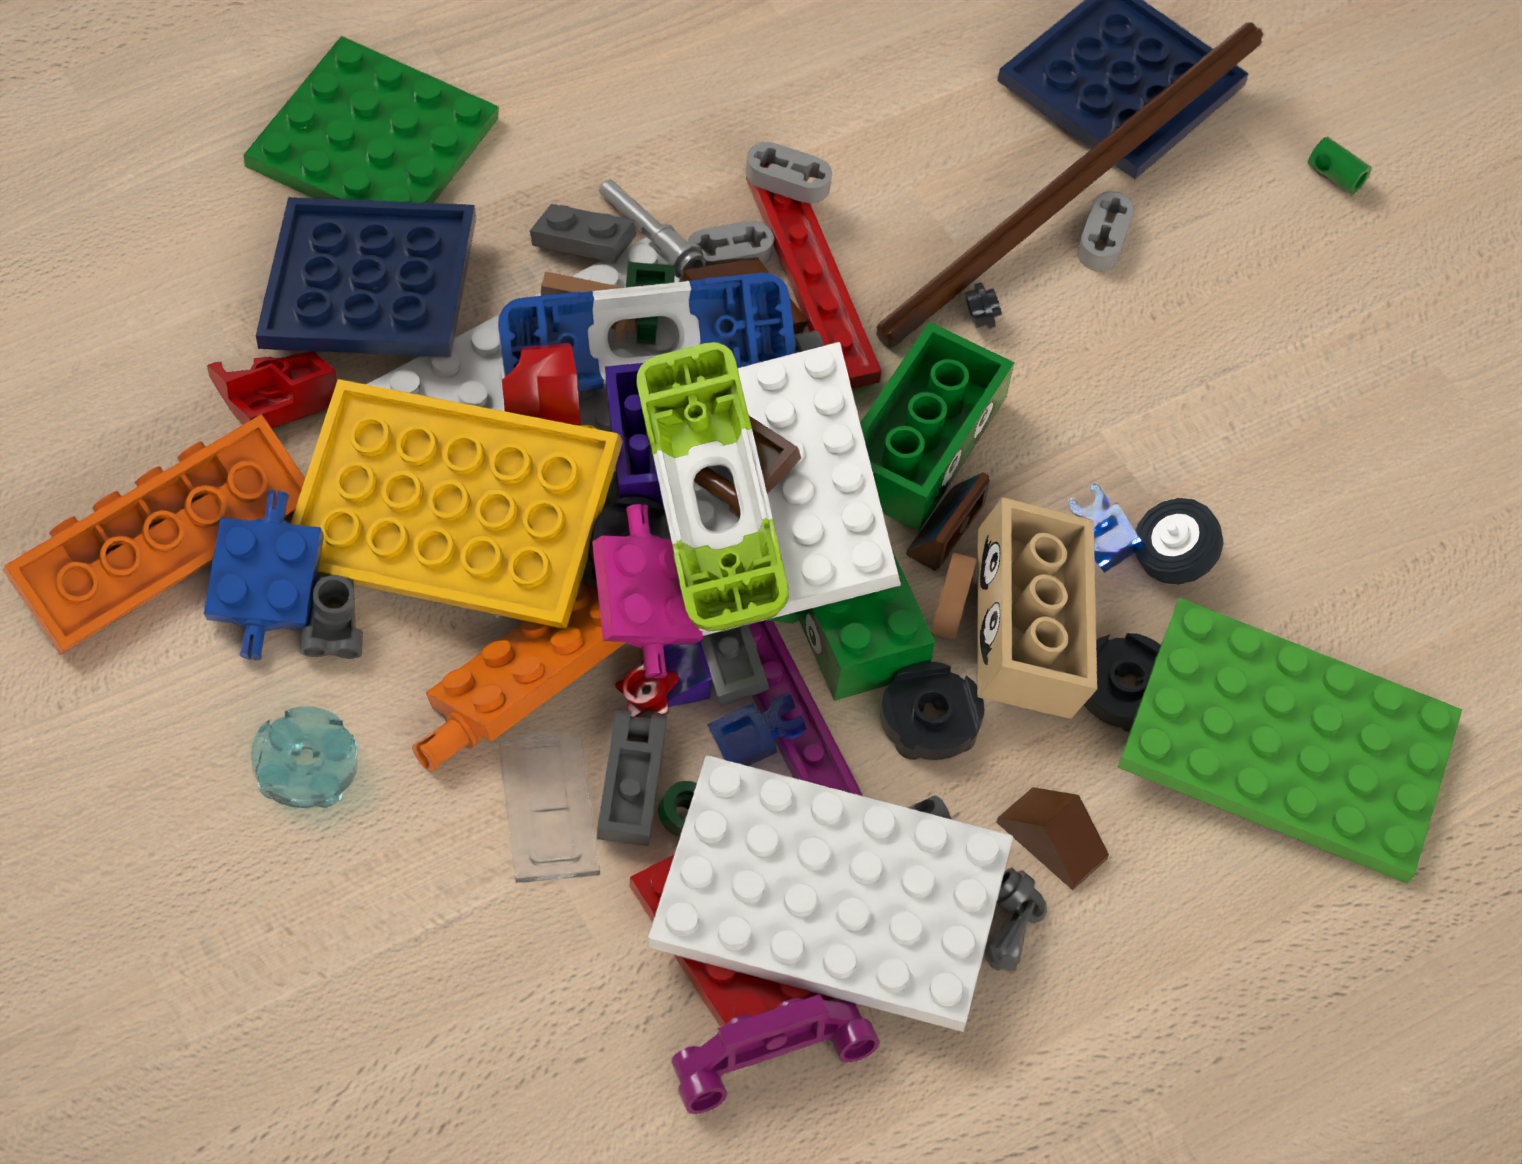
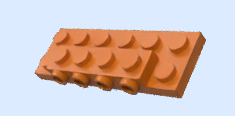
[3,414,305,655]

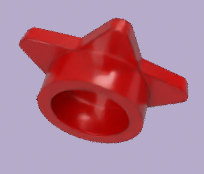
[615,659,679,717]

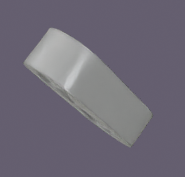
[745,142,832,204]
[1078,191,1134,271]
[688,221,774,266]

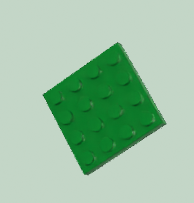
[244,36,499,203]

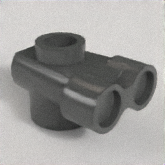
[300,575,363,659]

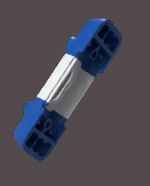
[498,273,795,392]

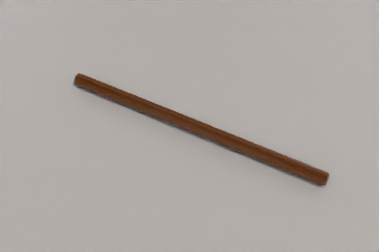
[876,22,1264,347]

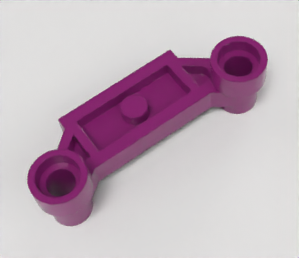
[671,994,880,1114]

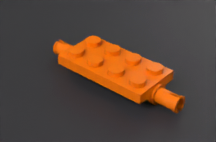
[412,581,627,772]

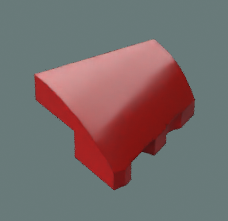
[207,352,337,429]

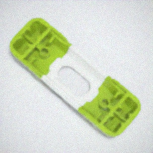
[637,342,789,631]

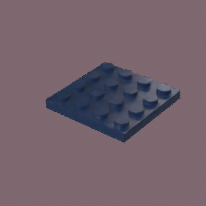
[997,0,1249,179]
[255,197,476,357]

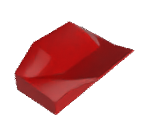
[502,343,581,426]

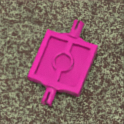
[592,504,703,679]

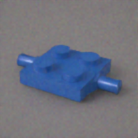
[204,490,324,660]

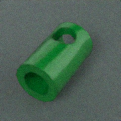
[1308,136,1372,195]

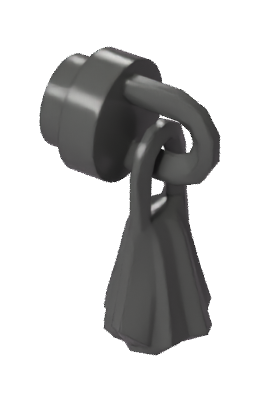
[985,868,1047,972]

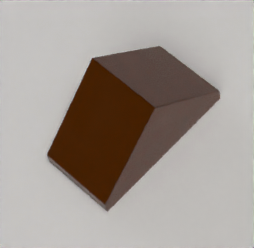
[996,787,1109,890]

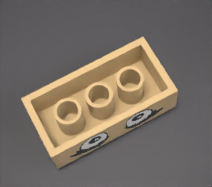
[977,497,1097,719]

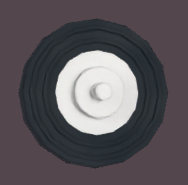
[1133,498,1224,585]

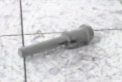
[599,179,706,278]

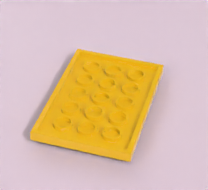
[290,379,623,629]

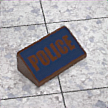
[906,472,990,571]

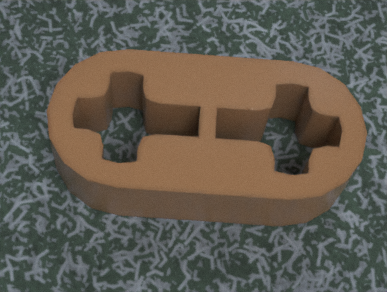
[931,553,977,642]

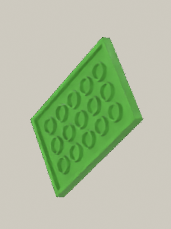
[1117,597,1463,884]

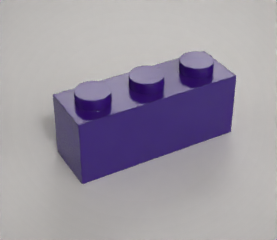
[605,363,666,515]

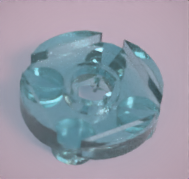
[251,707,358,808]

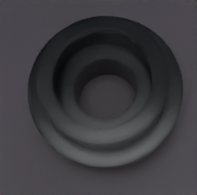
[964,282,1002,329]

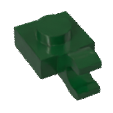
[626,262,675,345]

